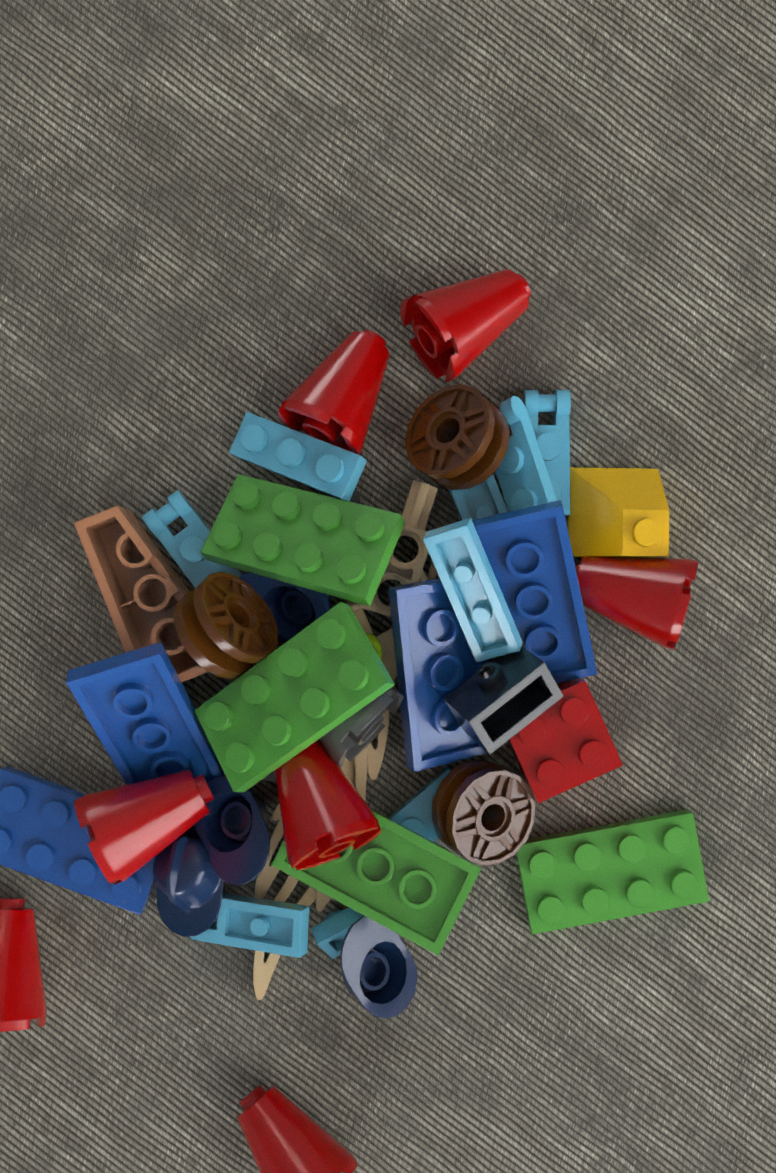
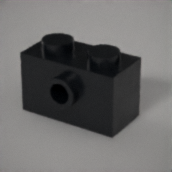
[443,646,564,755]

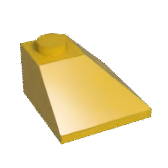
[567,467,669,558]

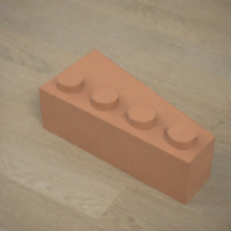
[74,506,209,683]

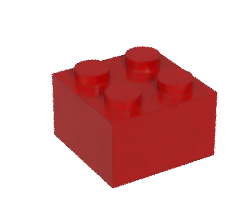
[508,678,623,803]

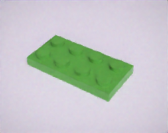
[200,474,405,606]
[194,602,395,793]
[271,808,481,956]
[516,809,709,934]

